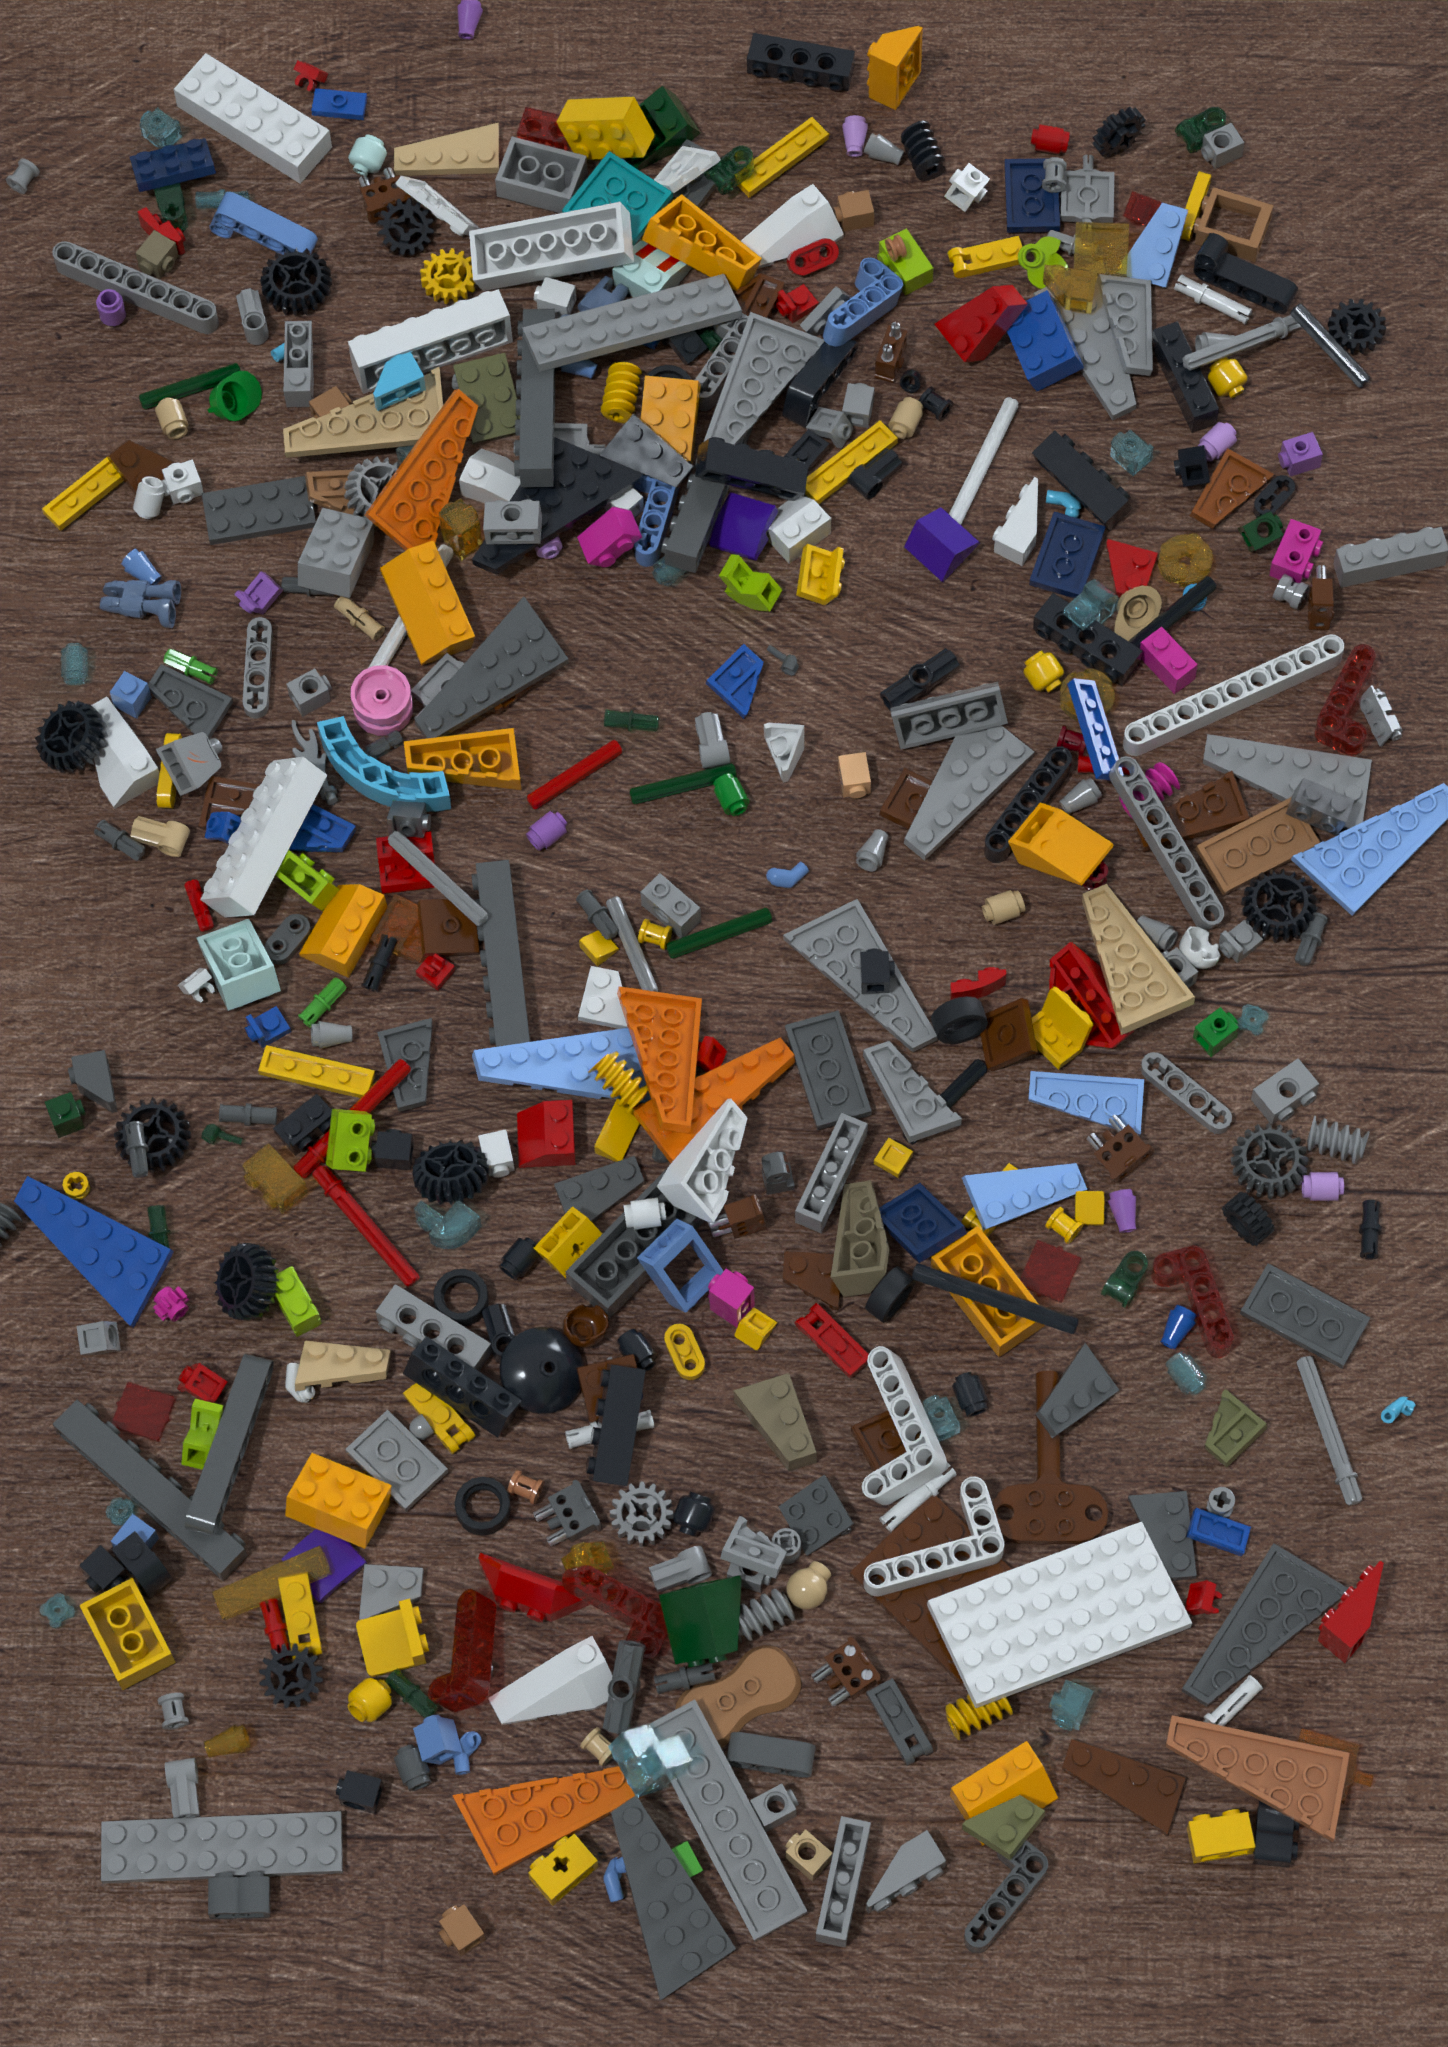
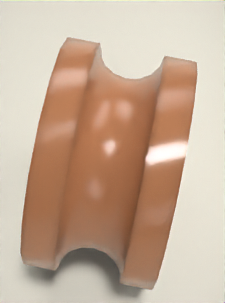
[885,234,907,262]

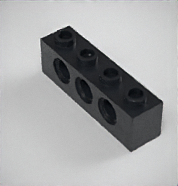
[747,33,855,91]
[1033,593,1143,686]
[403,1336,522,1438]

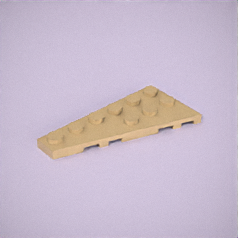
[283,367,443,458]

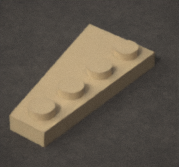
[394,123,499,176]

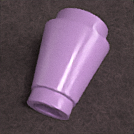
[842,115,868,157]

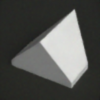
[764,723,804,783]

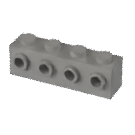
[1333,527,1448,588]

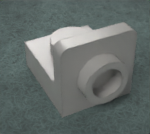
[806,407,853,448]
[1219,920,1263,963]

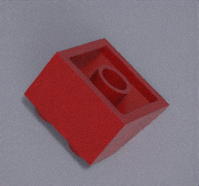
[517,1100,576,1168]

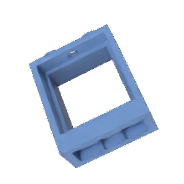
[637,1219,723,1313]

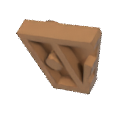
[305,470,363,517]

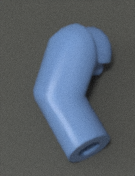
[766,862,809,888]

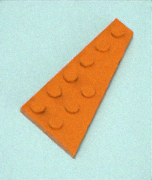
[633,1037,795,1163]
[452,1763,654,1876]

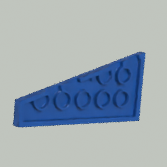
[14,1176,174,1328]

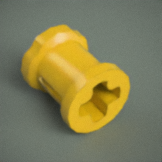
[638,918,673,950]
[1045,1207,1083,1244]

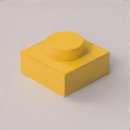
[874,1138,913,1178]

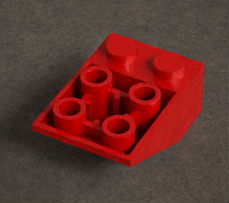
[1317,1561,1384,1663]

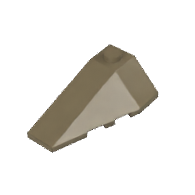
[831,1180,889,1297]

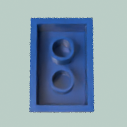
[1007,290,1084,392]

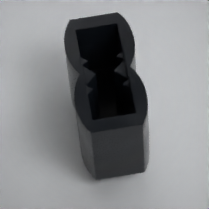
[1253,1801,1300,1868]

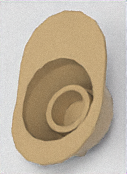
[1114,586,1162,641]

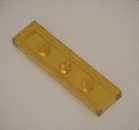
[212,1546,332,1620]

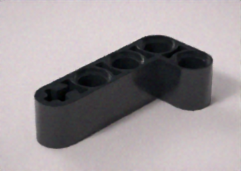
[1193,233,1298,314]
[782,339,859,429]

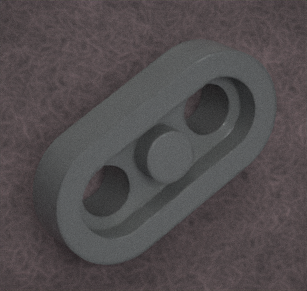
[265,914,311,965]

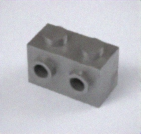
[1286,778,1354,836]

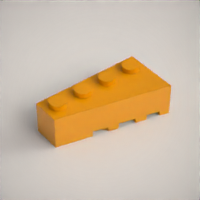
[642,194,762,291]

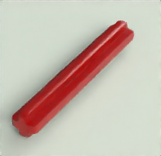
[527,740,622,809]

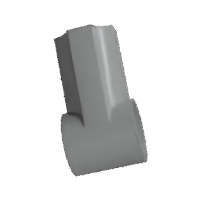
[236,288,269,345]
[695,712,730,769]
[649,1546,712,1593]
[165,1758,200,1819]

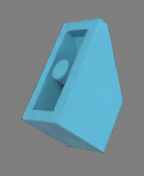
[373,351,426,411]

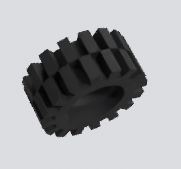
[1222,1192,1275,1246]

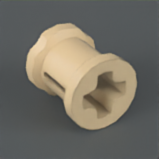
[580,1727,620,1767]

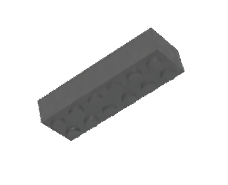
[566,1166,705,1319]

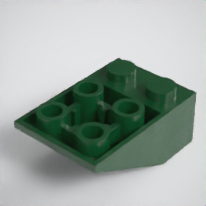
[623,86,701,170]

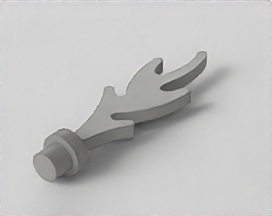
[292,720,338,805]

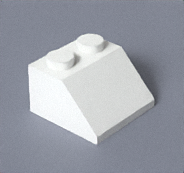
[766,496,831,564]

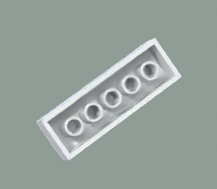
[174,53,332,184]
[469,202,634,291]
[348,289,513,394]
[200,757,327,918]

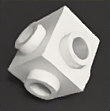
[944,163,990,212]
[162,459,204,505]

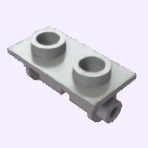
[1358,685,1402,747]

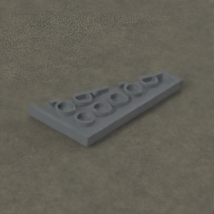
[415,597,569,739]
[1182,1543,1348,1707]

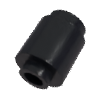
[499,1237,540,1281]
[617,1329,658,1372]
[952,1372,989,1417]

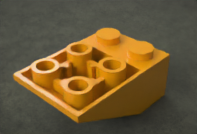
[1008,802,1114,886]

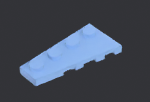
[962,1163,1087,1231]

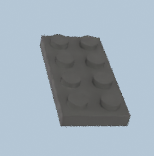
[202,476,316,545]
[785,1010,872,1130]
[1240,1263,1370,1369]

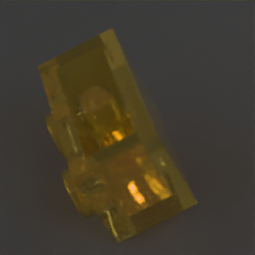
[439,498,482,561]
[242,1143,308,1214]

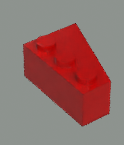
[934,285,1028,362]

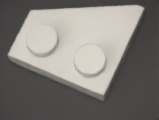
[654,146,721,193]
[578,966,628,1029]

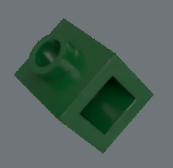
[45,1092,86,1138]

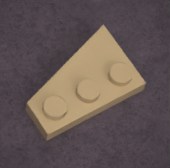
[295,1341,391,1391]

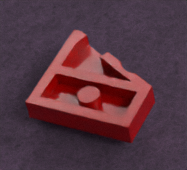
[1106,539,1158,598]

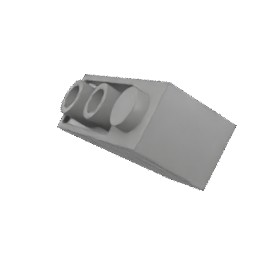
[284,321,314,407]
[866,1830,946,1914]

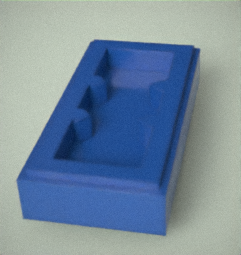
[311,88,367,120]
[1186,1508,1251,1556]

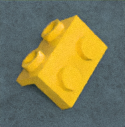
[796,544,845,605]

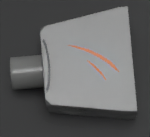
[156,732,222,796]

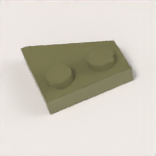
[1205,1389,1267,1467]
[962,1795,1045,1860]

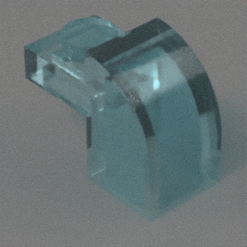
[1063,579,1119,630]
[414,1200,482,1249]

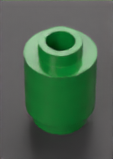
[713,773,750,816]

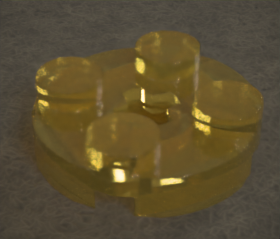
[1158,533,1213,588]
[1060,669,1115,721]

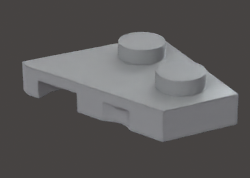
[720,1516,787,1579]
[359,1564,424,1620]

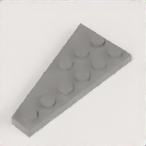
[704,312,825,444]
[904,725,1034,861]

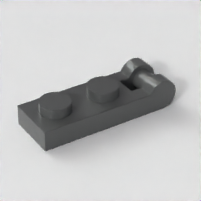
[866,1678,933,1766]

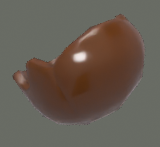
[563,1304,609,1348]

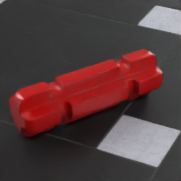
[184,879,214,932]

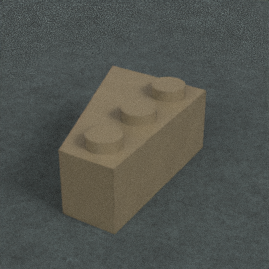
[733,1373,817,1472]

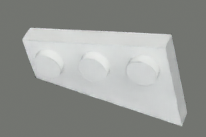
[396,176,480,236]

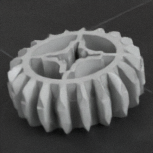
[344,456,399,527]

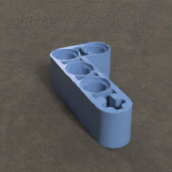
[210,192,318,255]
[823,258,903,347]
[632,475,680,567]

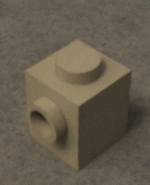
[136,230,178,279]

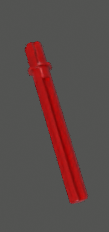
[293,1059,411,1178]
[312,1165,420,1287]

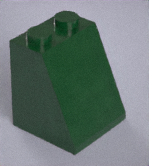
[659,1575,741,1668]

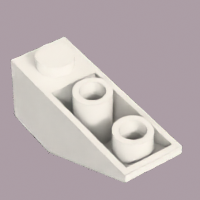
[992,477,1038,566]

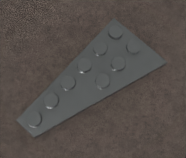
[610,1795,736,2000]

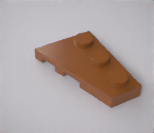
[1189,448,1274,529]

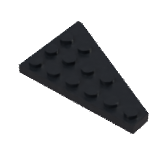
[472,437,644,575]

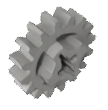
[610,1482,674,1547]

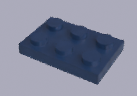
[129,138,216,192]
[1004,158,1060,233]
[1029,512,1106,600]
[879,1183,967,1263]

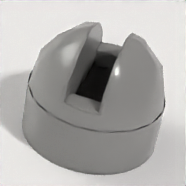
[409,1414,434,1440]

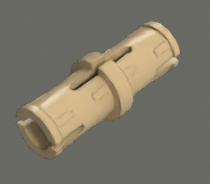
[334,596,385,641]

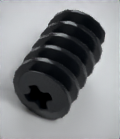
[901,120,945,181]

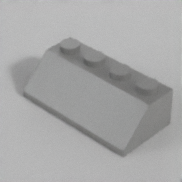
[891,682,1008,750]

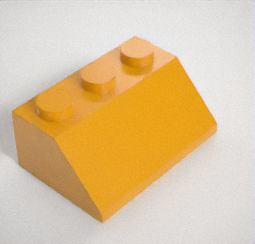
[867,26,923,110]
[299,884,388,978]
[950,1741,1058,1846]

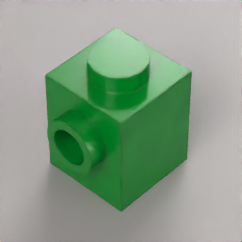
[1193,1007,1239,1057]

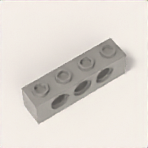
[795,1113,868,1233]
[376,1284,492,1371]
[816,1816,871,1948]

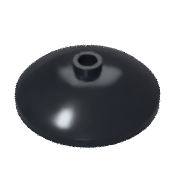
[499,1327,584,1414]

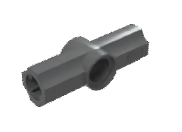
[603,1640,646,1734]

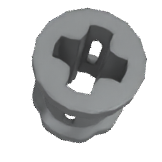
[1042,157,1067,193]
[6,158,40,194]
[1207,1487,1235,1518]
[157,1693,189,1730]

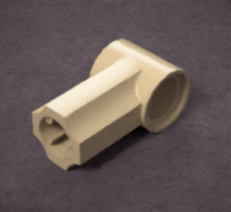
[130,816,190,857]

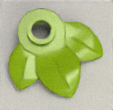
[1018,236,1068,289]

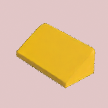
[594,1098,640,1162]

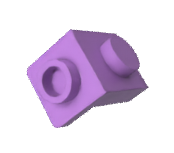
[235,571,283,615]

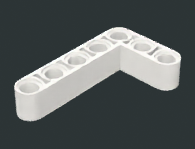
[862,1346,947,1505]
[864,1477,1004,1596]

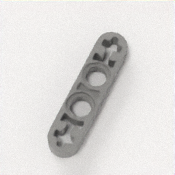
[243,617,273,719]
[1141,1052,1232,1134]

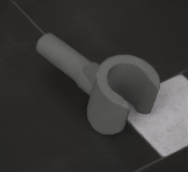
[767,645,799,676]

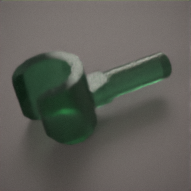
[201,1124,243,1145]

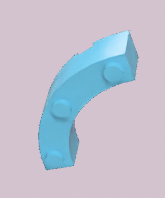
[317,716,451,812]

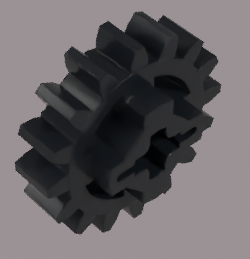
[1092,107,1146,157]
[376,198,434,257]
[1328,298,1386,355]
[259,1643,323,1708]

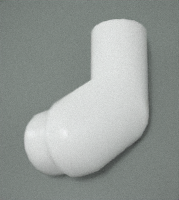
[285,1363,315,1403]

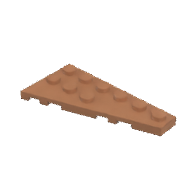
[1166,1715,1350,1842]

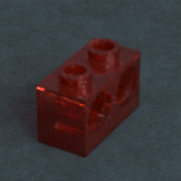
[517,107,571,152]
[1123,191,1163,226]

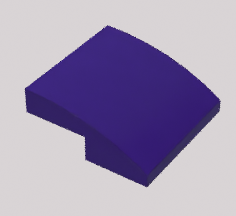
[709,492,778,561]
[281,1529,367,1603]

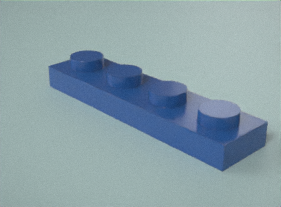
[1067,678,1124,780]

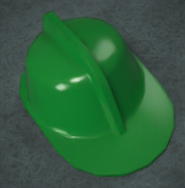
[207,370,262,422]

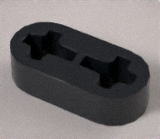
[1253,475,1295,518]

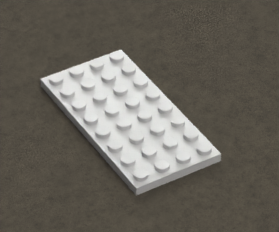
[927,1522,1192,1708]

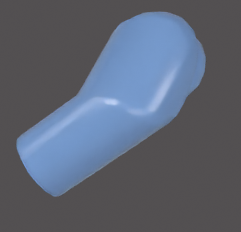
[453,1731,481,1775]
[603,1857,626,1902]

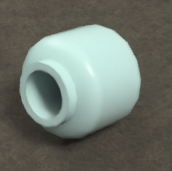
[348,135,387,176]

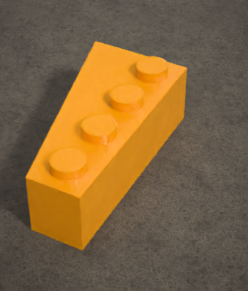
[404,728,521,790]

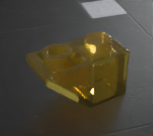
[1043,265,1098,314]

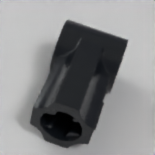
[847,448,902,500]
[482,1304,515,1364]

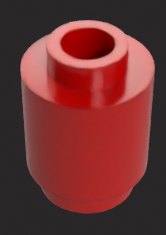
[1030,124,1070,155]

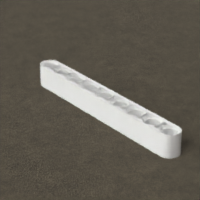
[1123,634,1344,756]

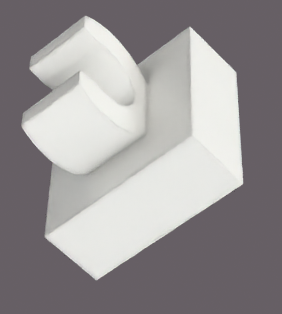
[178,968,215,1002]

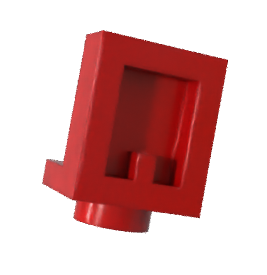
[776,284,819,324]
[177,1363,228,1403]

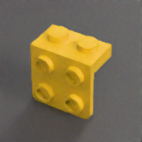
[1032,987,1093,1070]
[356,1599,429,1677]

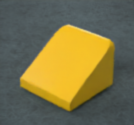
[579,930,619,967]
[1075,1191,1104,1225]
[735,1307,777,1350]

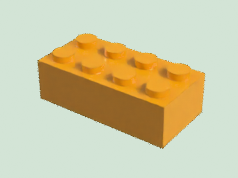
[931,1226,1045,1357]

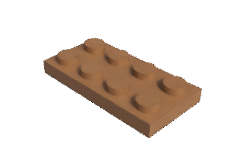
[1196,797,1320,896]

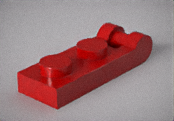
[794,1303,869,1379]

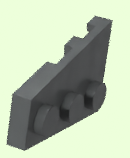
[148,664,233,740]
[377,1018,433,1112]
[554,1156,645,1222]
[1035,1343,1119,1438]
[1128,1491,1197,1581]

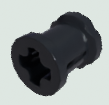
[919,386,954,421]

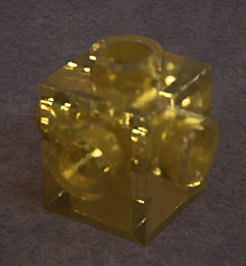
[561,1541,614,1587]

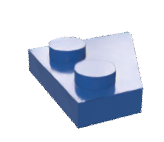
[706,644,764,719]
[288,804,356,852]

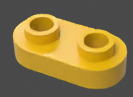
[664,1324,705,1380]

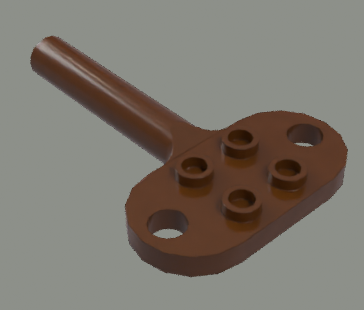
[992,1371,1108,1544]

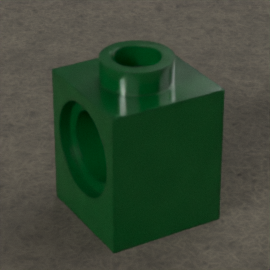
[1237,511,1283,552]

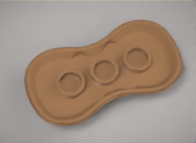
[675,1645,801,1748]

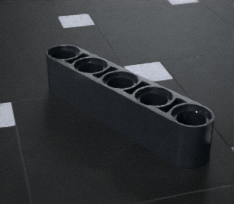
[984,747,1072,863]

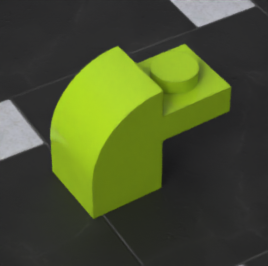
[719,554,782,612]
[181,1399,223,1470]

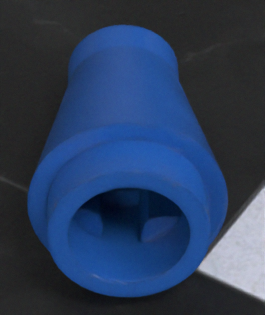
[1160,1305,1197,1350]

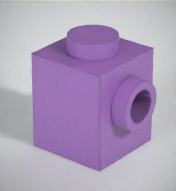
[1278,432,1323,477]

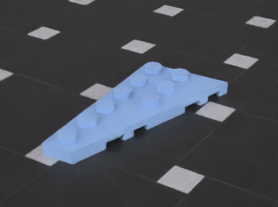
[472,1028,651,1103]

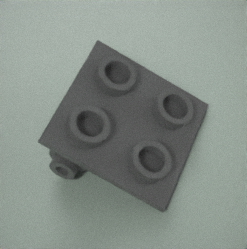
[778,1475,854,1556]

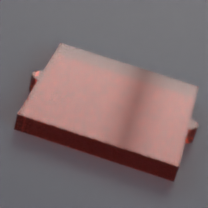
[1020,1240,1081,1303]
[111,1382,175,1442]

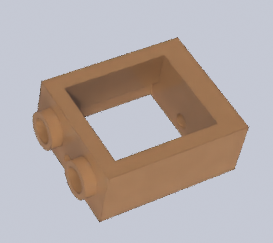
[1192,187,1273,262]

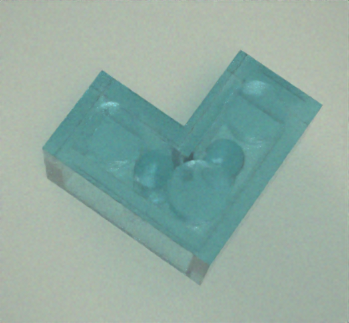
[608,1723,692,1798]

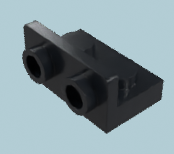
[273,1094,334,1156]

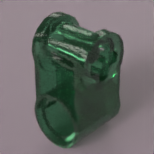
[1175,107,1226,153]
[704,145,754,195]
[154,183,188,233]
[1101,1251,1148,1309]

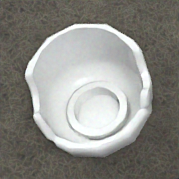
[1179,927,1221,969]

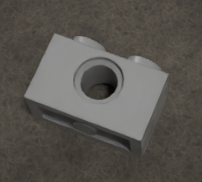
[483,500,542,544]
[641,873,701,938]
[1251,1059,1319,1125]

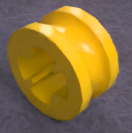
[63,1172,90,1200]

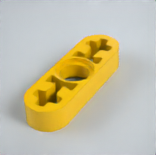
[1181,171,1212,241]
[157,733,182,808]

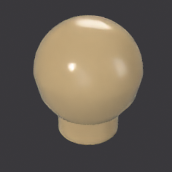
[786,1561,831,1609]

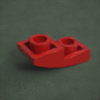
[137,207,186,255]
[950,967,1006,1000]

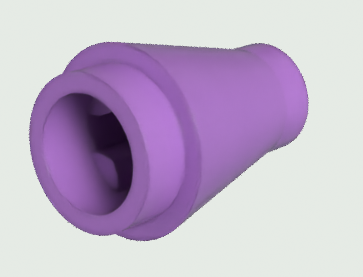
[457,0,483,40]
[1108,1189,1136,1233]

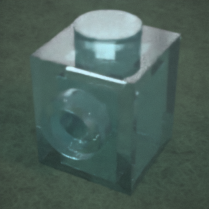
[1049,1680,1094,1731]

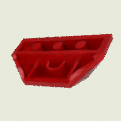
[1049,942,1134,1049]
[478,1552,591,1622]

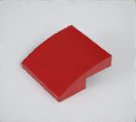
[376,831,435,894]

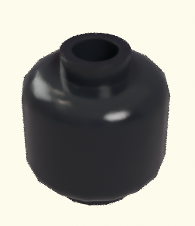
[673,1491,715,1537]

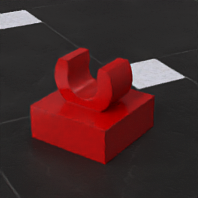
[293,60,328,92]
[415,953,455,991]
[696,1036,727,1073]
[1185,1580,1222,1615]

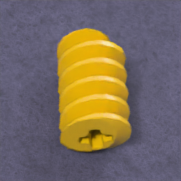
[601,362,642,424]
[588,1051,648,1114]
[945,1694,1013,1740]

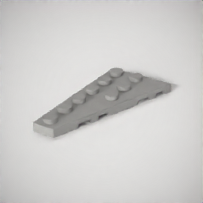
[1033,260,1136,421]
[1203,734,1372,830]
[783,899,937,1052]

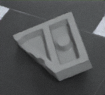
[800,286,853,337]

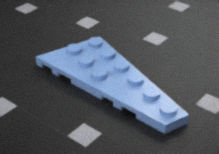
[1291,783,1448,916]

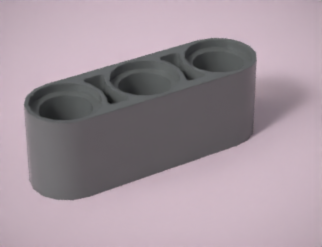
[726,1732,816,1778]

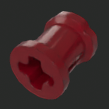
[1056,725,1086,756]
[1083,860,1108,891]

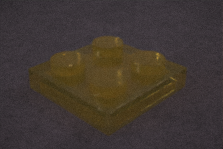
[1073,222,1129,277]

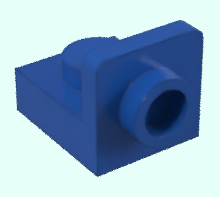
[205,812,241,845]
[245,1006,291,1048]

